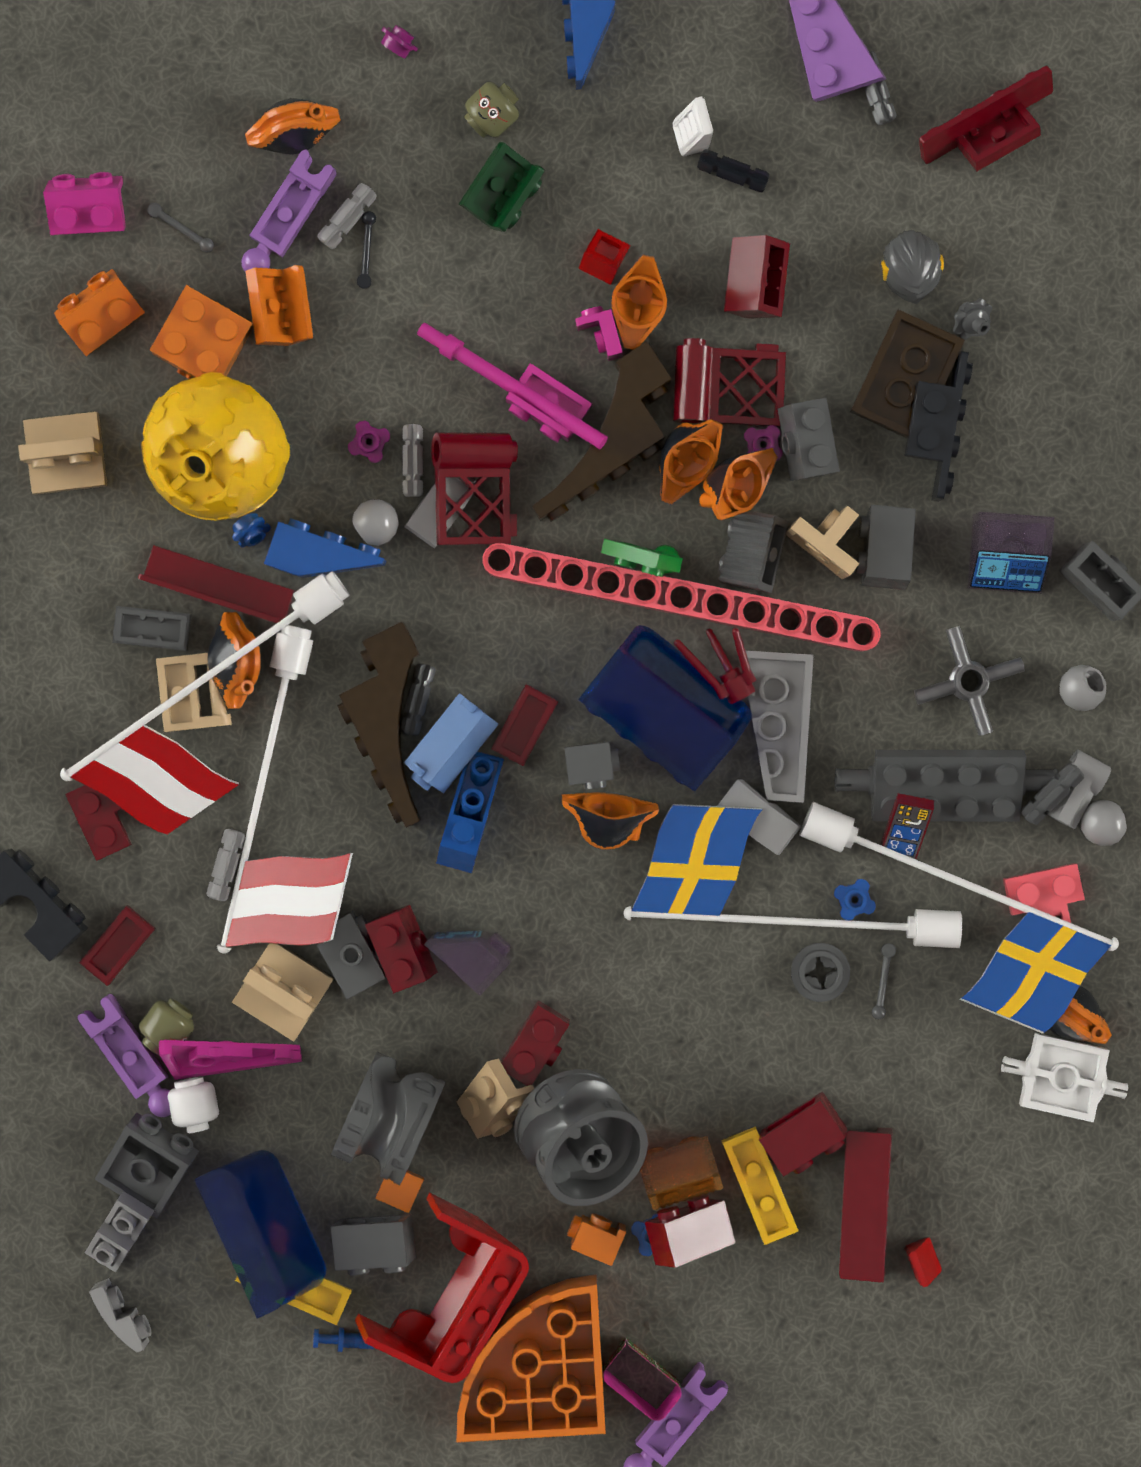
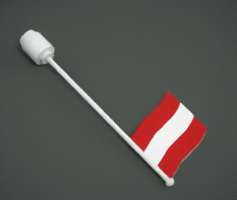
[60,571,350,835]
[217,625,353,954]

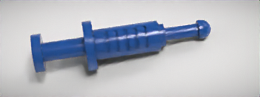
[313,1327,374,1352]

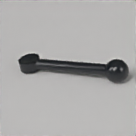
[357,211,376,289]

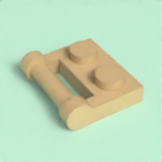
[156,653,232,732]

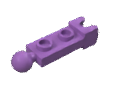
[241,150,336,273]
[78,994,171,1117]
[623,1362,728,1467]

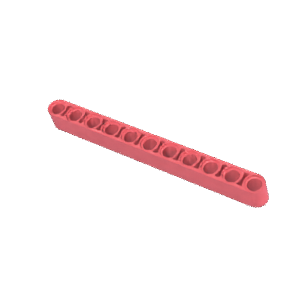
[482,543,880,651]

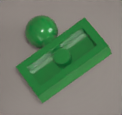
[601,539,683,577]

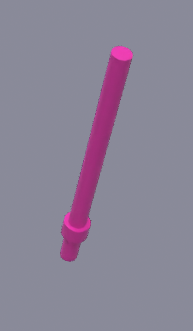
[417,323,608,449]

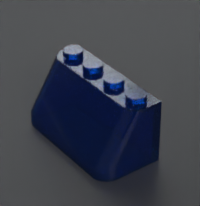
[578,625,752,792]
[194,1150,327,1319]

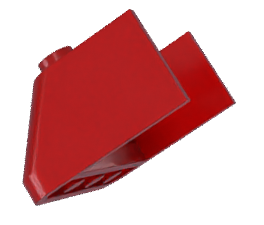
[355,1192,529,1383]

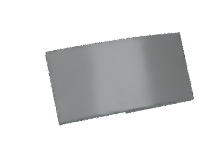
[404,478,476,548]
[717,779,802,855]
[85,1191,154,1273]
[89,1278,151,1352]

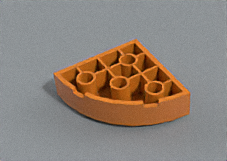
[456,1274,606,1442]

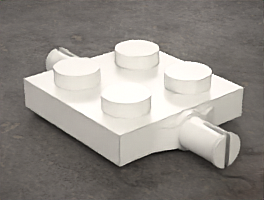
[1001,1033,1128,1122]

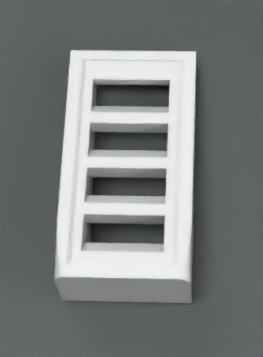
[673,96,713,156]

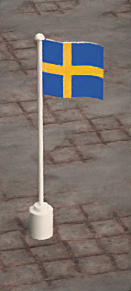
[799,802,1119,1034]
[624,804,962,948]

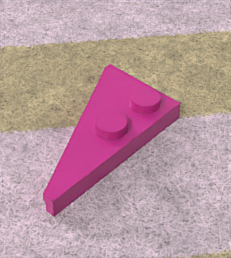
[159,1040,302,1080]

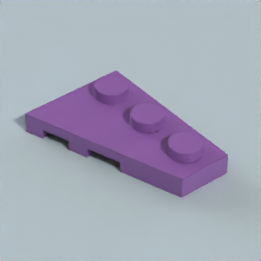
[789,0,886,102]

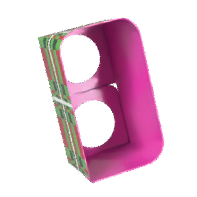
[602,1338,681,1421]

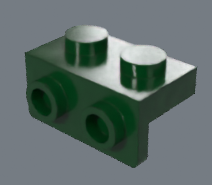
[459,142,545,232]

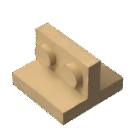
[18,412,107,495]
[786,506,860,579]
[232,943,335,1042]

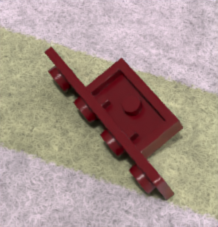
[919,65,1053,172]

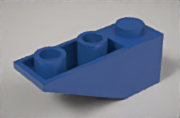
[562,0,615,90]
[264,518,386,578]
[436,751,504,873]

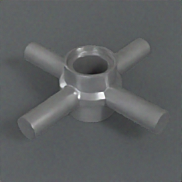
[914,626,1025,736]

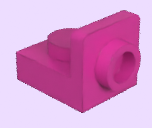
[575,306,623,361]

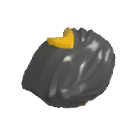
[881,230,944,304]

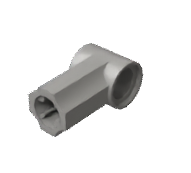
[1046,750,1111,829]

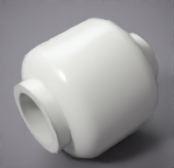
[168,1076,219,1133]

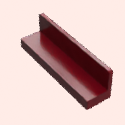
[138,545,295,623]
[839,1128,893,1283]

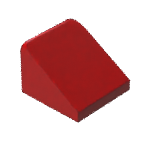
[579,229,631,285]
[904,1237,942,1288]

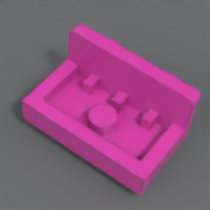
[43,172,126,235]
[506,363,592,443]

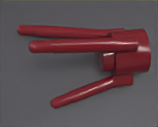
[674,628,757,704]

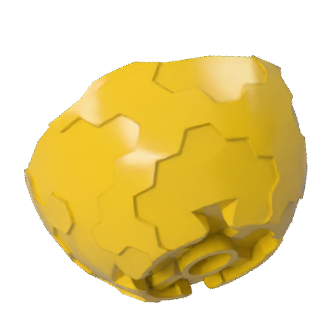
[141,372,290,521]

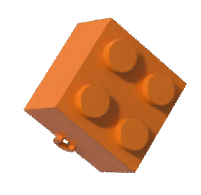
[150,285,253,379]

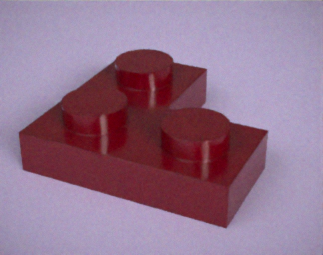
[65,785,132,861]

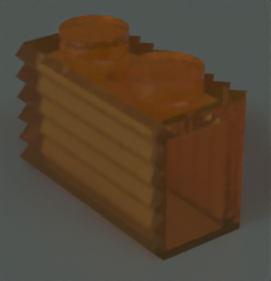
[640,1136,723,1211]

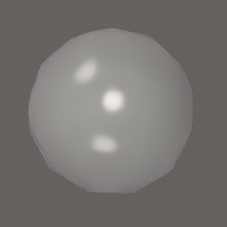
[352,499,399,546]
[1059,665,1106,711]
[1080,800,1127,846]

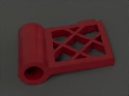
[673,338,786,427]
[431,432,518,545]

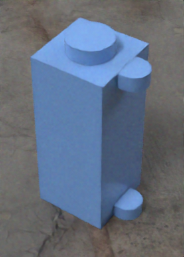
[404,693,499,793]

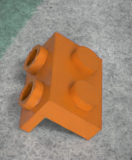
[245,265,313,346]
[54,269,145,356]

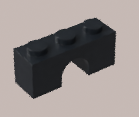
[0,849,88,962]

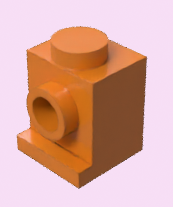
[567,1213,626,1266]

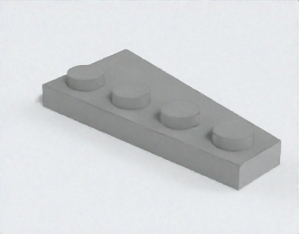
[746,651,814,803]

